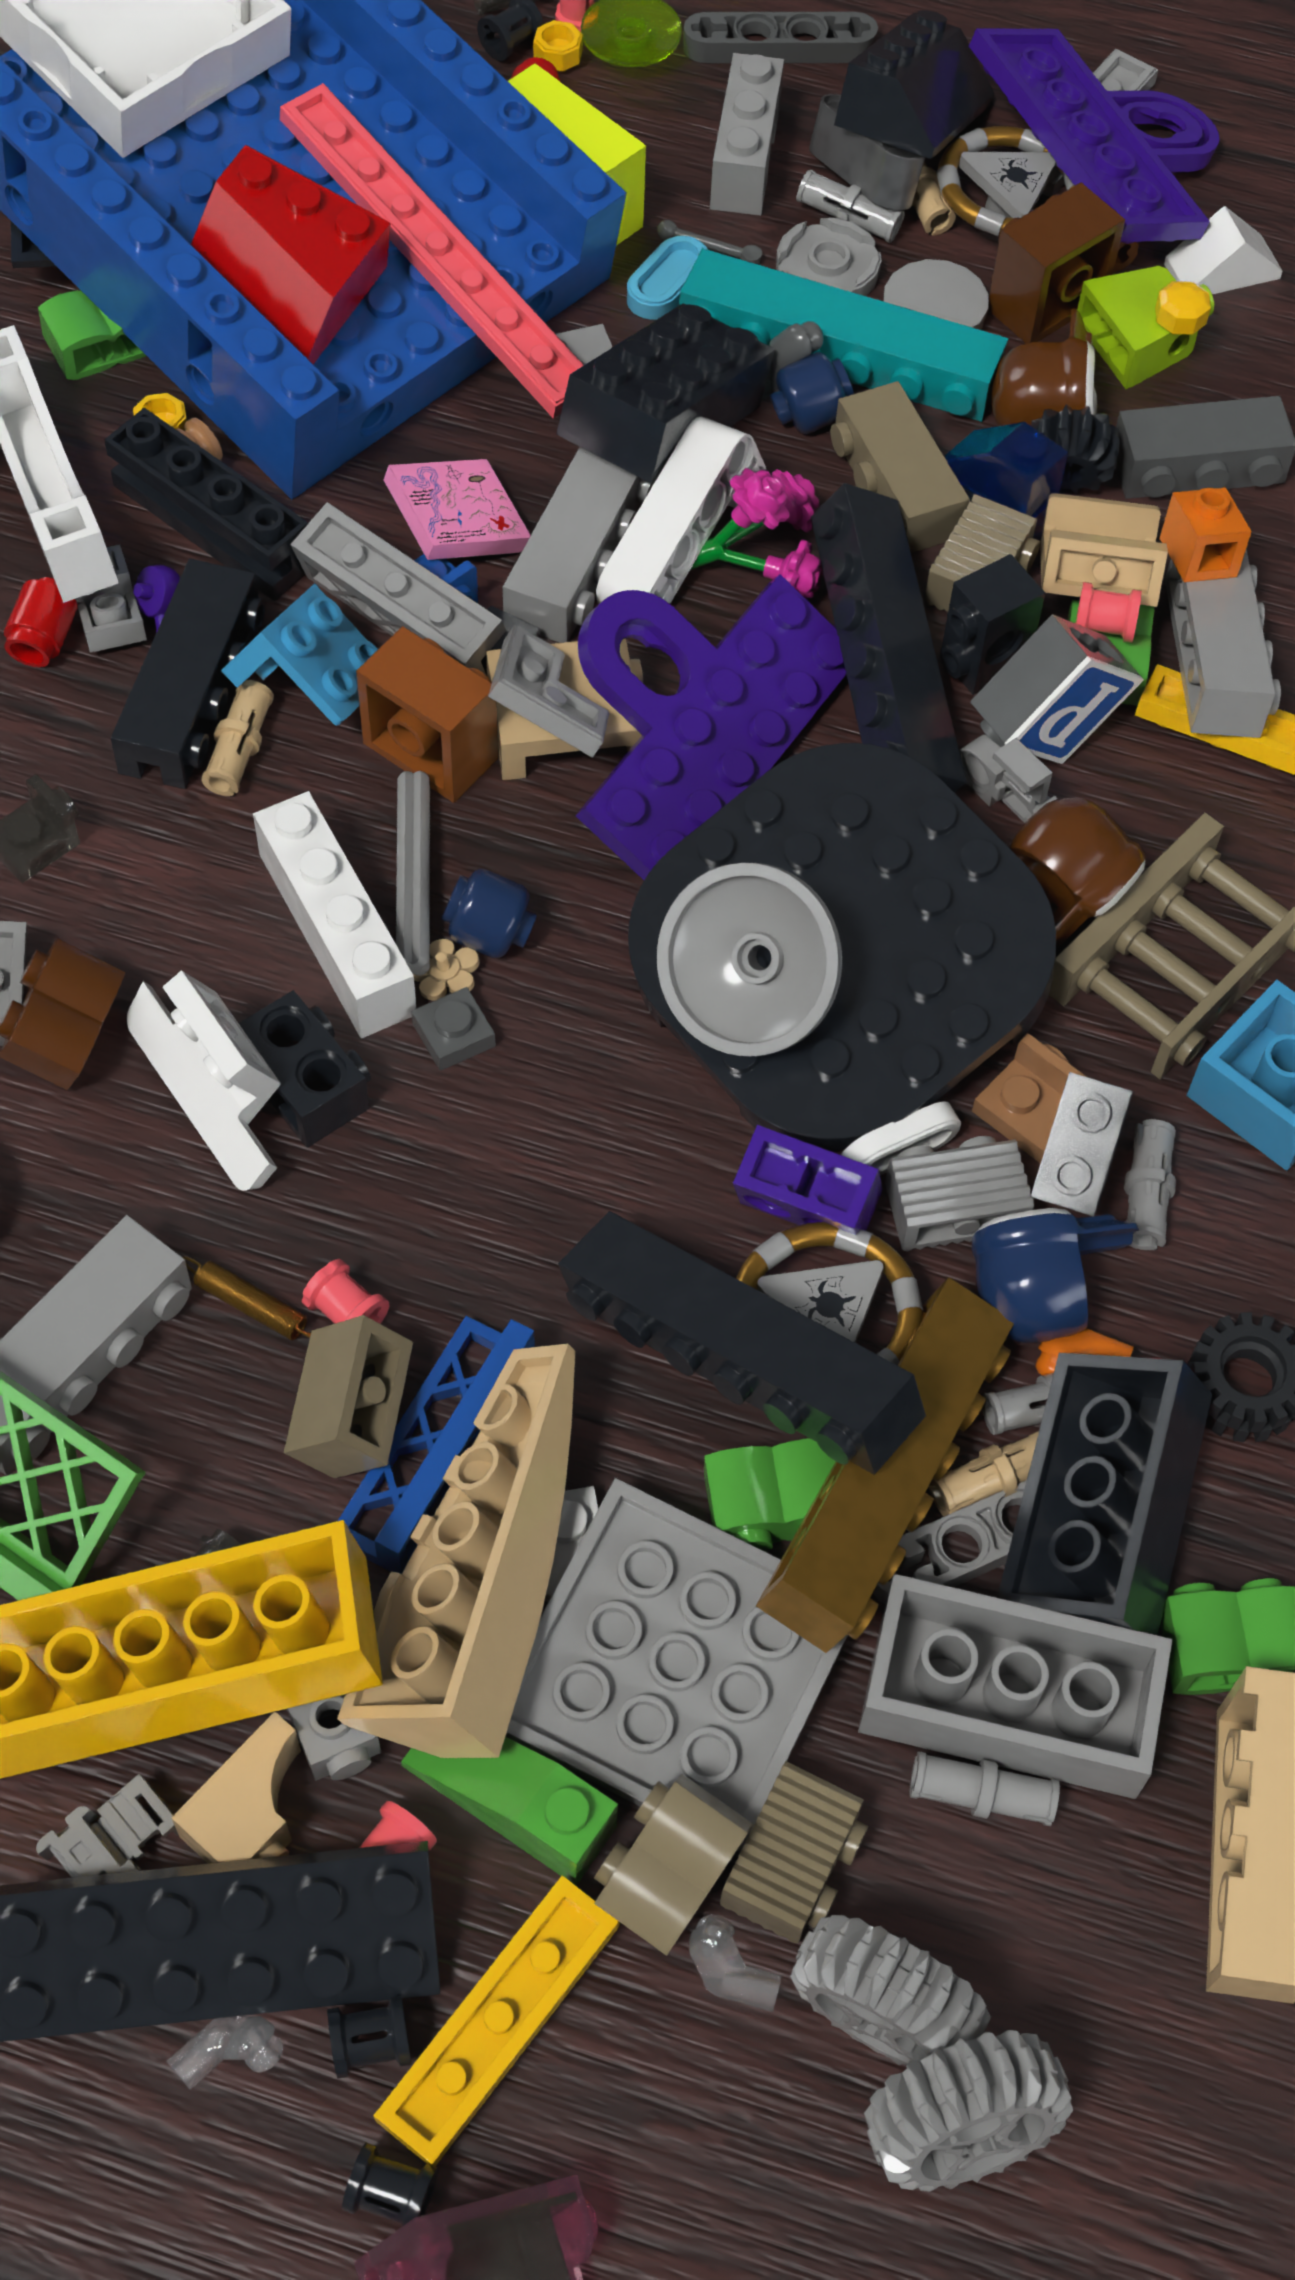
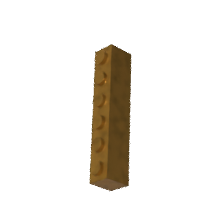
[756,1277,1013,1653]

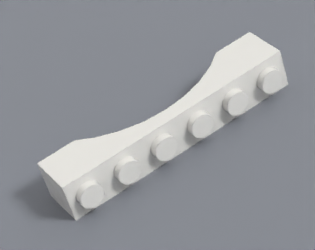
[0,325,119,603]

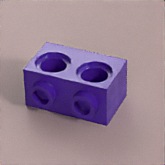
[733,1125,883,1235]

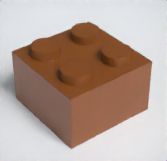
[356,626,498,803]

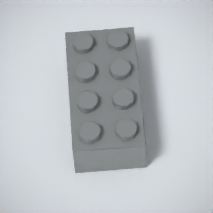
[858,1574,1172,1799]

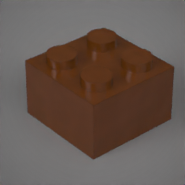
[988,182,1125,344]

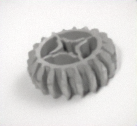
[790,1915,991,2066]
[864,2030,1073,2192]

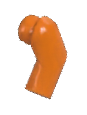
[1035,1328,1134,1375]

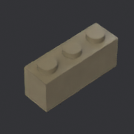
[830,381,970,553]

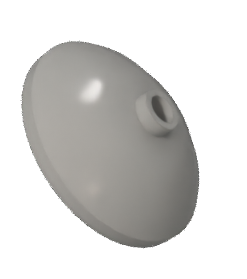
[657,863,842,1056]

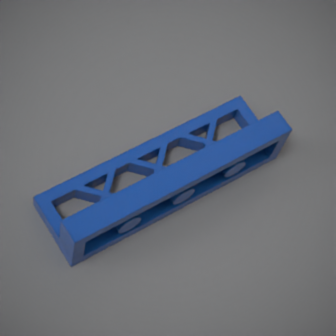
[338,1316,535,1574]

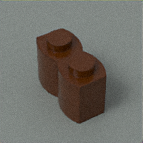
[0,938,126,1090]

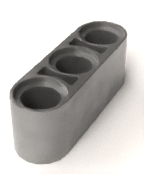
[809,94,925,210]

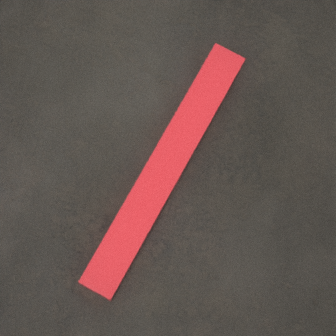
[280,83,584,419]

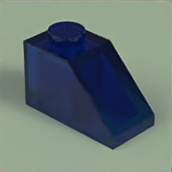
[944,422,1068,517]

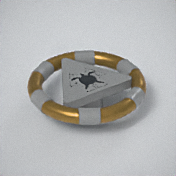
[937,126,1074,237]
[736,1222,924,1366]

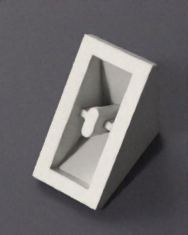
[1164,206,1283,294]

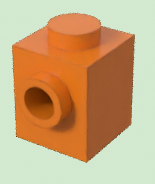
[1160,488,1252,582]

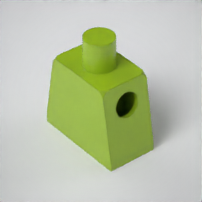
[1077,266,1214,389]

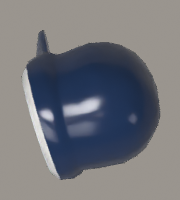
[972,1208,1139,1343]

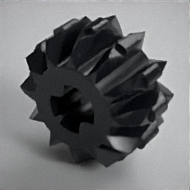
[1024,404,1120,494]

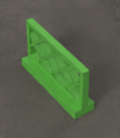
[0,1371,146,1601]

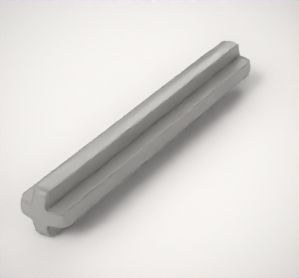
[396,771,430,976]

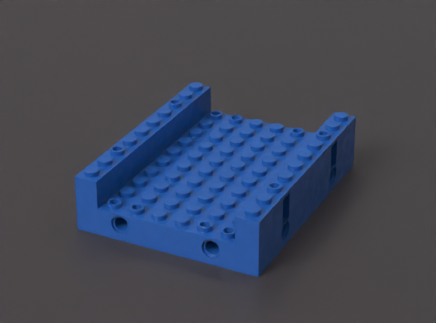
[0,0,627,500]

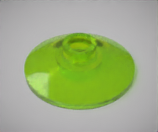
[581,0,682,67]

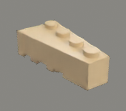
[1206,1666,1295,2004]

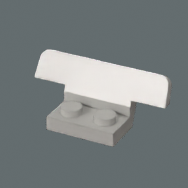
[127,970,281,1191]

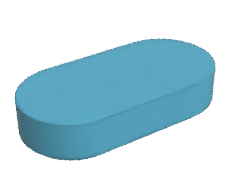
[627,236,708,320]

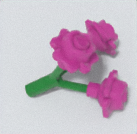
[690,468,823,599]

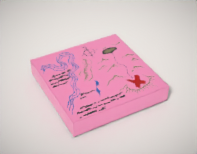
[383,459,531,560]

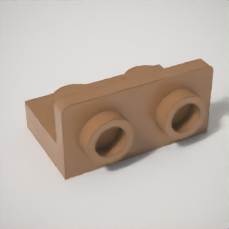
[972,1034,1087,1164]

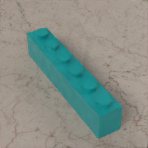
[679,248,1009,422]

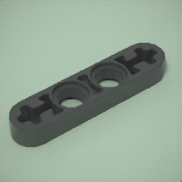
[683,12,878,63]

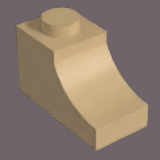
[171,1712,301,1864]

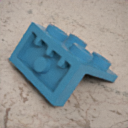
[221,583,378,726]

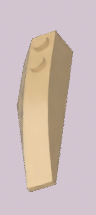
[337,1344,575,1758]

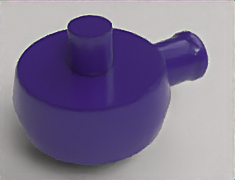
[133,564,180,633]

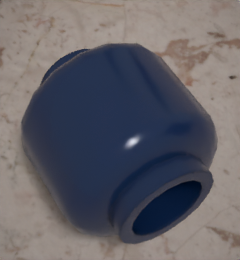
[770,352,854,435]
[441,868,537,958]

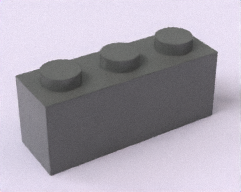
[1116,396,1295,499]

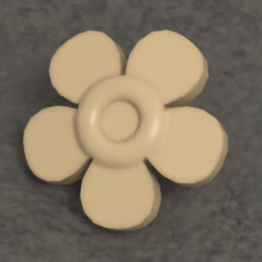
[413,939,480,1001]

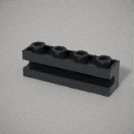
[104,408,308,601]
[110,558,265,789]

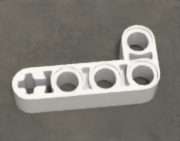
[596,416,766,605]

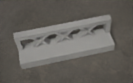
[290,502,506,676]

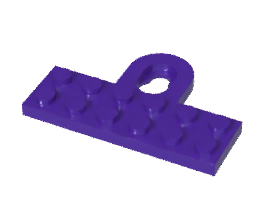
[969,28,1220,244]
[575,574,846,880]

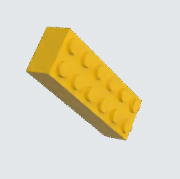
[0,1520,383,1779]

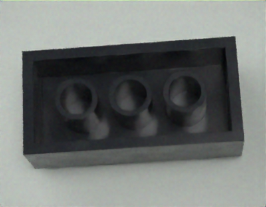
[557,303,775,483]

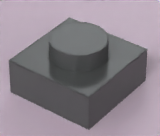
[411,987,496,1071]

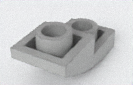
[76,545,147,653]

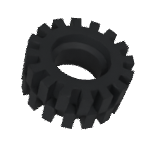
[1188,1312,1295,1442]

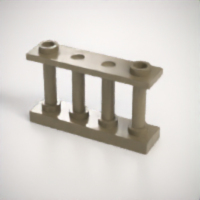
[1049,813,1295,1080]

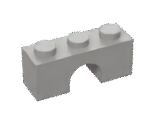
[710,53,784,216]

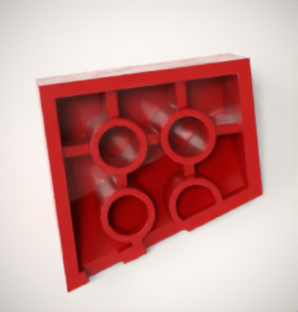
[191,145,391,364]

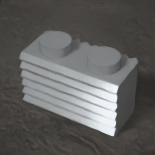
[885,1136,1034,1252]

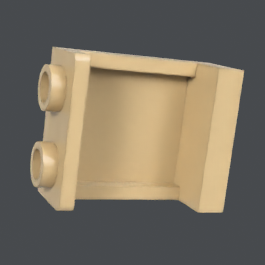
[1040,493,1168,607]
[486,638,643,780]

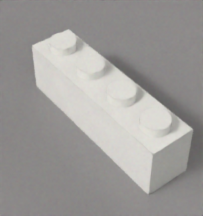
[253,791,416,1039]

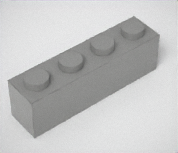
[503,447,656,643]
[1165,549,1281,738]
[0,1215,192,1476]

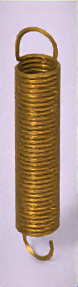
[182,1256,311,1340]

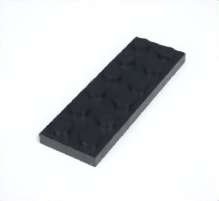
[0,1841,440,2042]

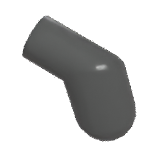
[769,321,824,392]

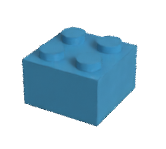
[1186,979,1295,1171]

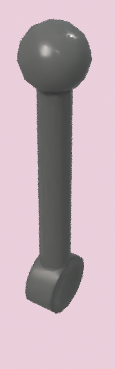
[657,220,762,265]

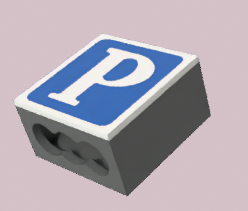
[970,614,1144,764]

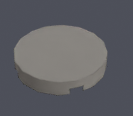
[776,218,882,296]
[883,259,988,330]

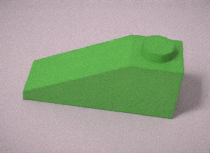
[401,1737,618,1886]

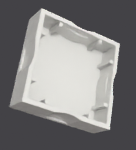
[0,0,291,158]

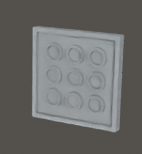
[505,1478,848,1857]

